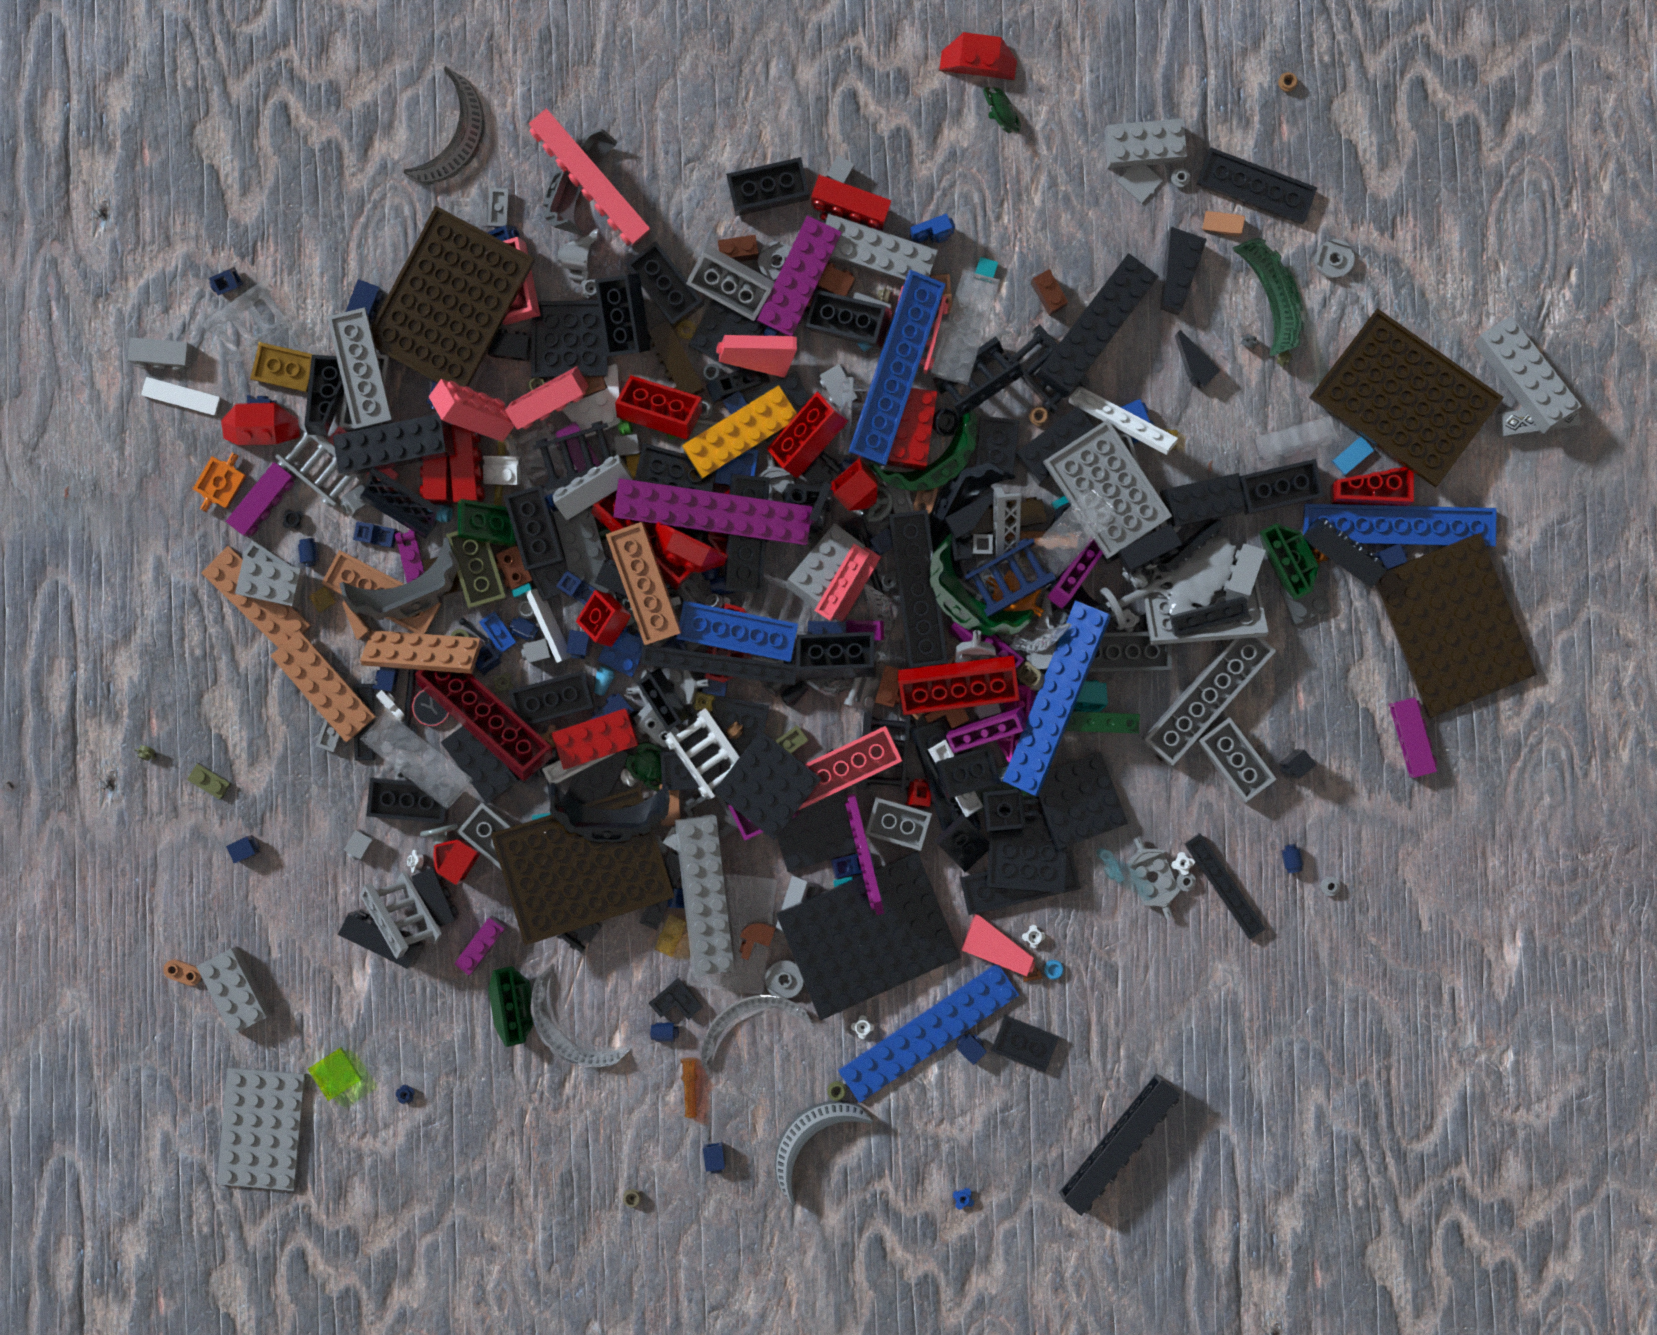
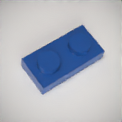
[479,611,517,653]

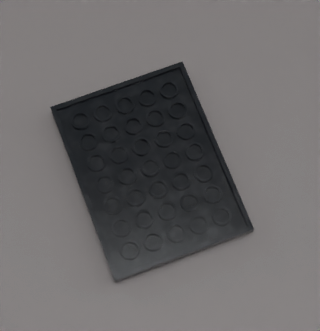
[775,851,961,1021]

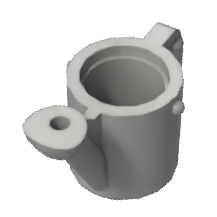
[558,229,599,281]

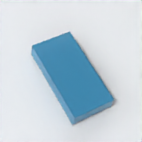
[1331,436,1374,476]

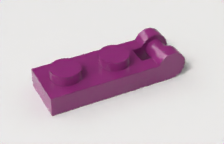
[395,530,424,583]

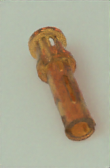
[680,1057,698,1118]

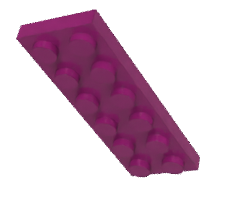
[757,215,842,336]
[845,793,884,915]

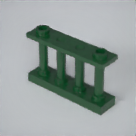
[1065,712,1140,734]

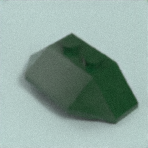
[1259,523,1319,600]
[488,966,536,1047]

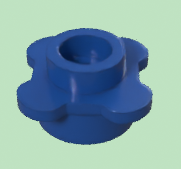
[953,1188,974,1210]

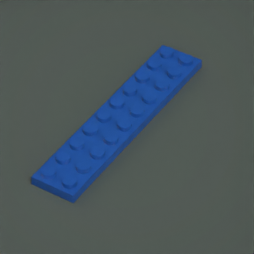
[848,270,946,466]
[1303,504,1496,547]
[1002,601,1112,796]
[838,964,1019,1103]

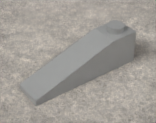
[1026,592,1056,670]

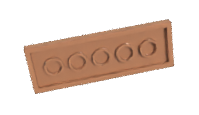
[606,522,682,645]
[201,546,312,648]
[321,550,442,634]
[270,630,376,742]
[360,630,482,674]

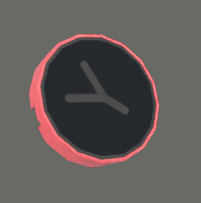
[412,690,450,726]

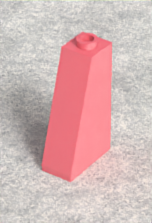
[716,335,797,378]
[961,913,1035,976]

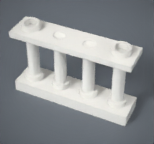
[665,708,740,799]

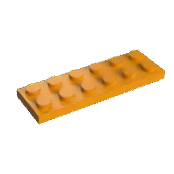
[682,385,797,479]

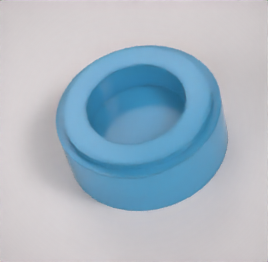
[1044,959,1064,979]

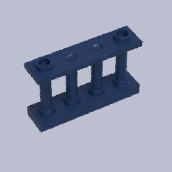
[965,538,1056,618]

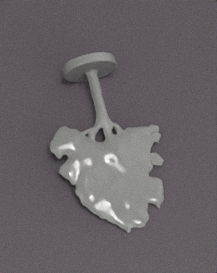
[1097,530,1236,631]

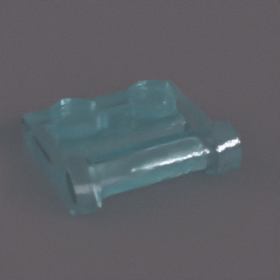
[1096,848,1125,883]

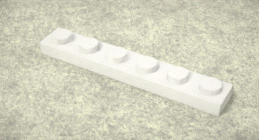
[1069,386,1178,455]

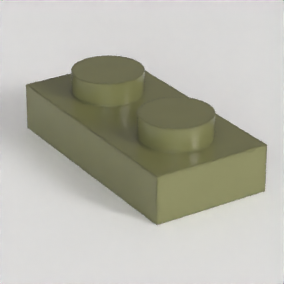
[776,725,808,753]
[187,763,231,800]

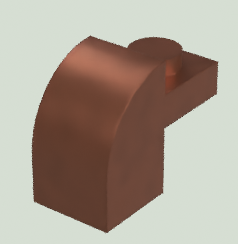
[924,708,969,728]
[739,922,776,960]

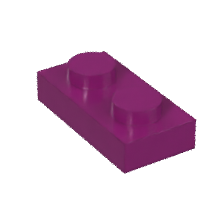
[846,619,884,640]

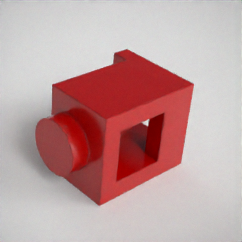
[905,779,931,808]

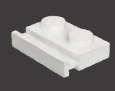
[483,456,521,485]

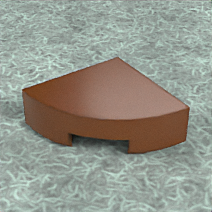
[1023,966,1043,982]

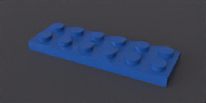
[676,601,798,662]

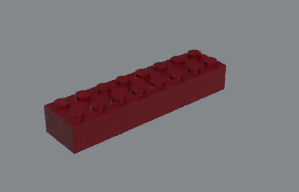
[415,670,553,782]

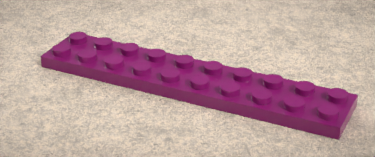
[613,478,812,545]

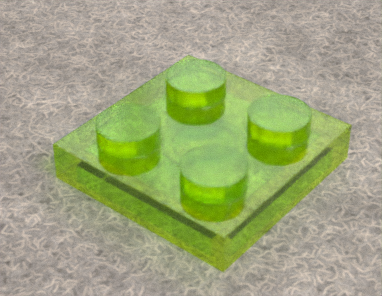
[308,1047,362,1101]

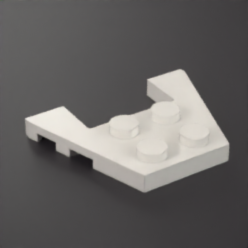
[562,364,620,438]

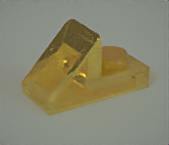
[654,914,687,957]

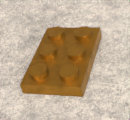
[250,342,314,393]

